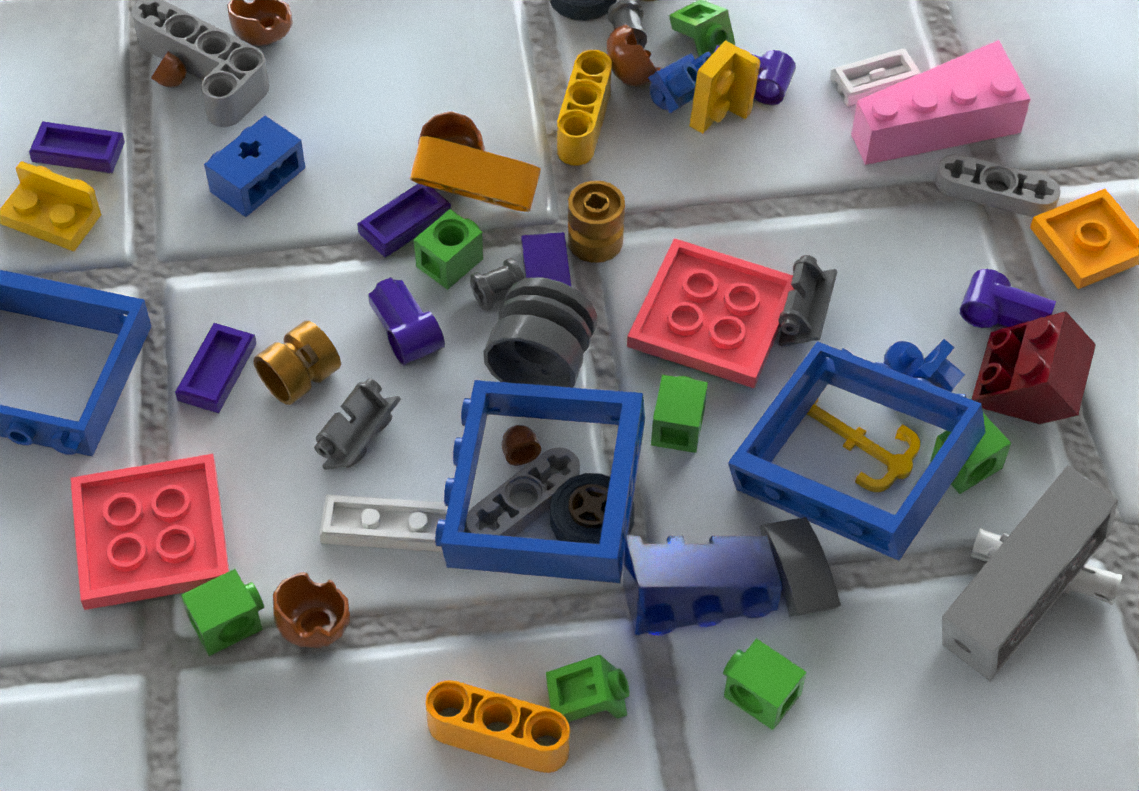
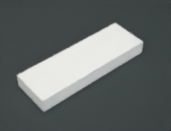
[319,494,467,552]

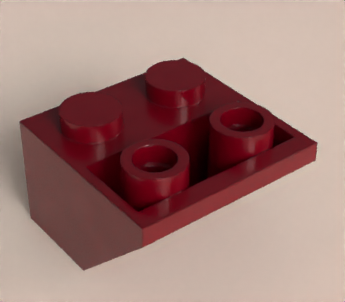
[971,311,1096,425]

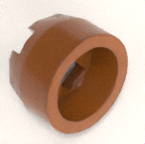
[151,51,186,88]
[501,425,542,466]

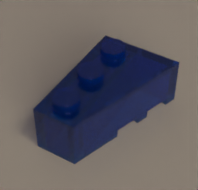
[623,535,782,636]

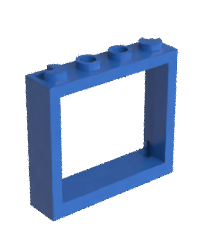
[0,270,151,457]
[728,341,986,561]
[435,380,645,583]

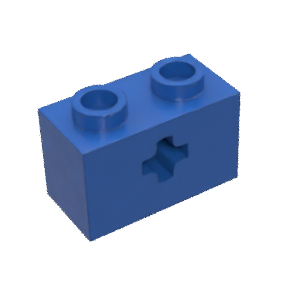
[204,115,306,217]

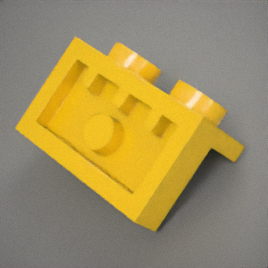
[689,40,760,134]
[0,161,101,251]

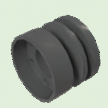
[483,277,597,388]

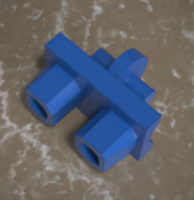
[648,52,711,113]
[884,339,965,392]

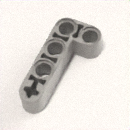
[131,0,269,127]

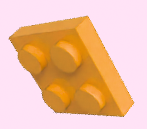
[1030,188,1139,289]

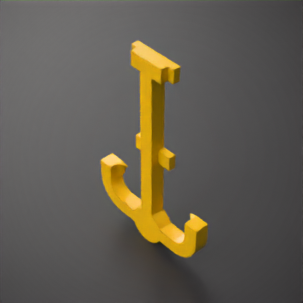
[807,399,920,492]

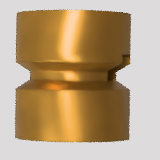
[568,181,625,263]
[253,321,341,405]

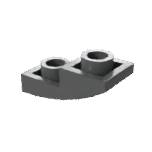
[759,517,841,617]

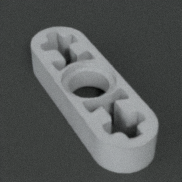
[935,154,1061,217]
[466,447,580,537]

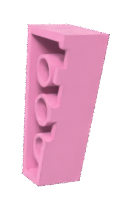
[851,40,1030,165]

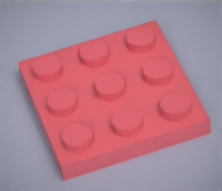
[627,238,795,388]
[70,454,230,610]

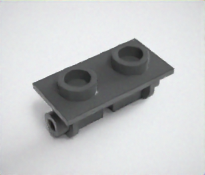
[778,255,838,346]
[314,379,401,470]

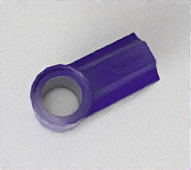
[714,45,796,105]
[960,269,1056,328]
[368,277,445,366]

